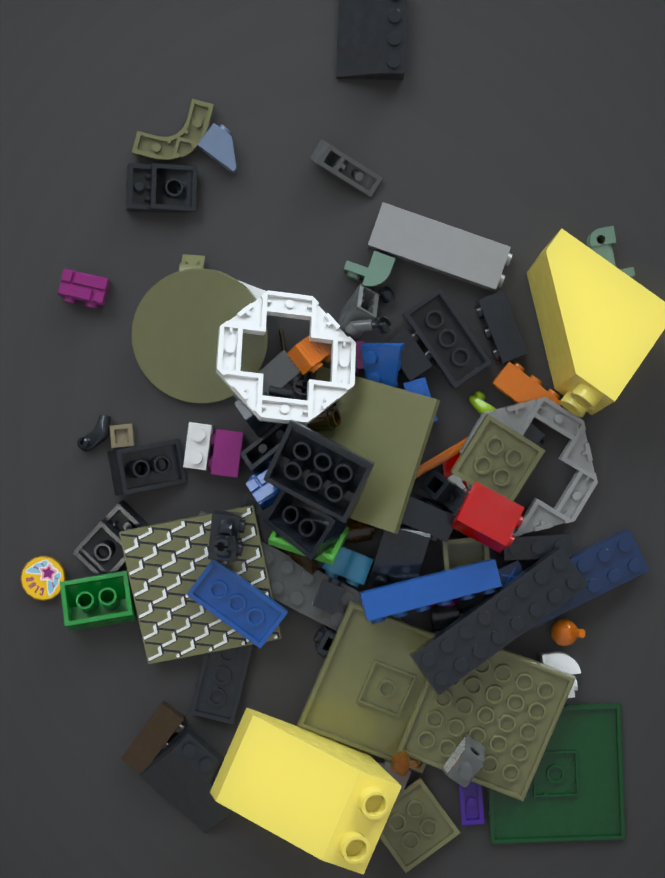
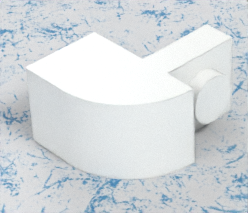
[539,651,581,698]

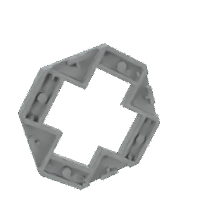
[459,397,598,537]

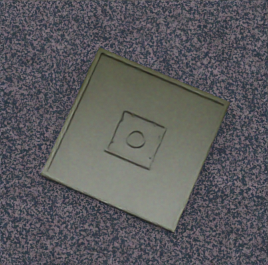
[315,367,440,534]
[297,600,436,773]

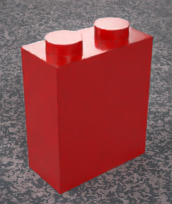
[451,481,524,553]

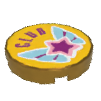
[20,555,66,601]

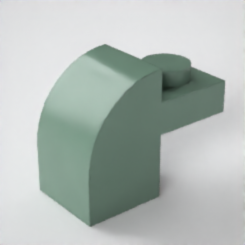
[344,251,395,289]

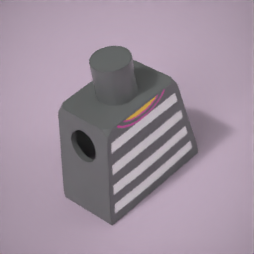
[442,734,485,788]

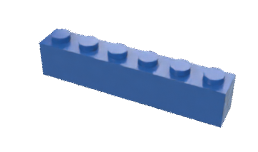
[359,558,502,624]

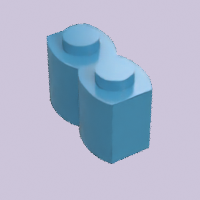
[322,546,374,587]

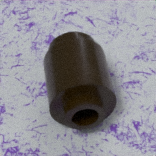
[306,407,341,432]
[345,520,375,544]

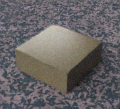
[109,424,135,448]

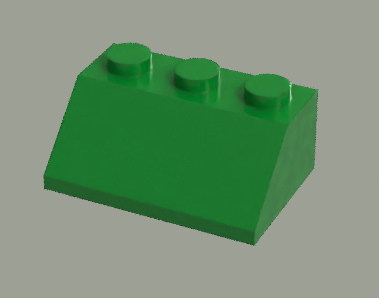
[60,571,137,631]

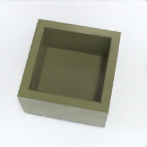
[441,537,490,571]

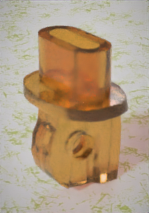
[391,751,421,776]

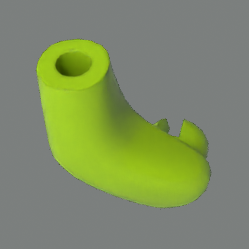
[469,391,496,414]

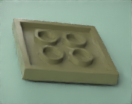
[450,414,546,501]
[380,777,460,873]

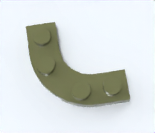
[132,99,215,161]

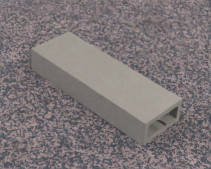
[367,202,513,292]

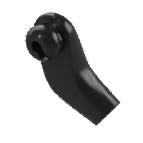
[77,415,111,452]

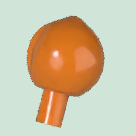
[551,619,585,646]

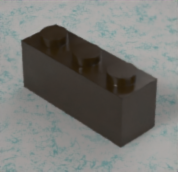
[121,701,185,773]

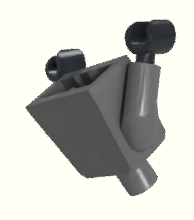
[339,284,394,339]

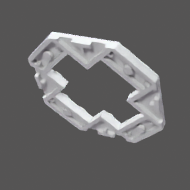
[216,290,356,426]

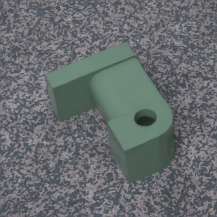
[586,226,635,278]

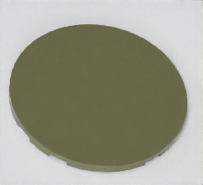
[132,268,268,403]

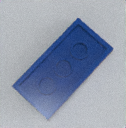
[186,560,288,649]

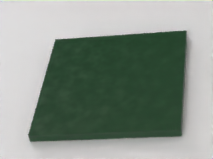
[488,703,626,844]

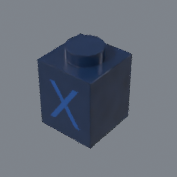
[496,560,523,589]

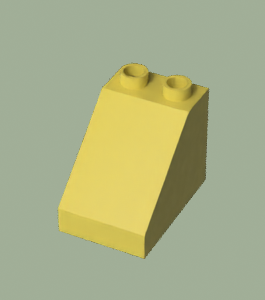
[527,228,665,417]
[210,708,402,875]

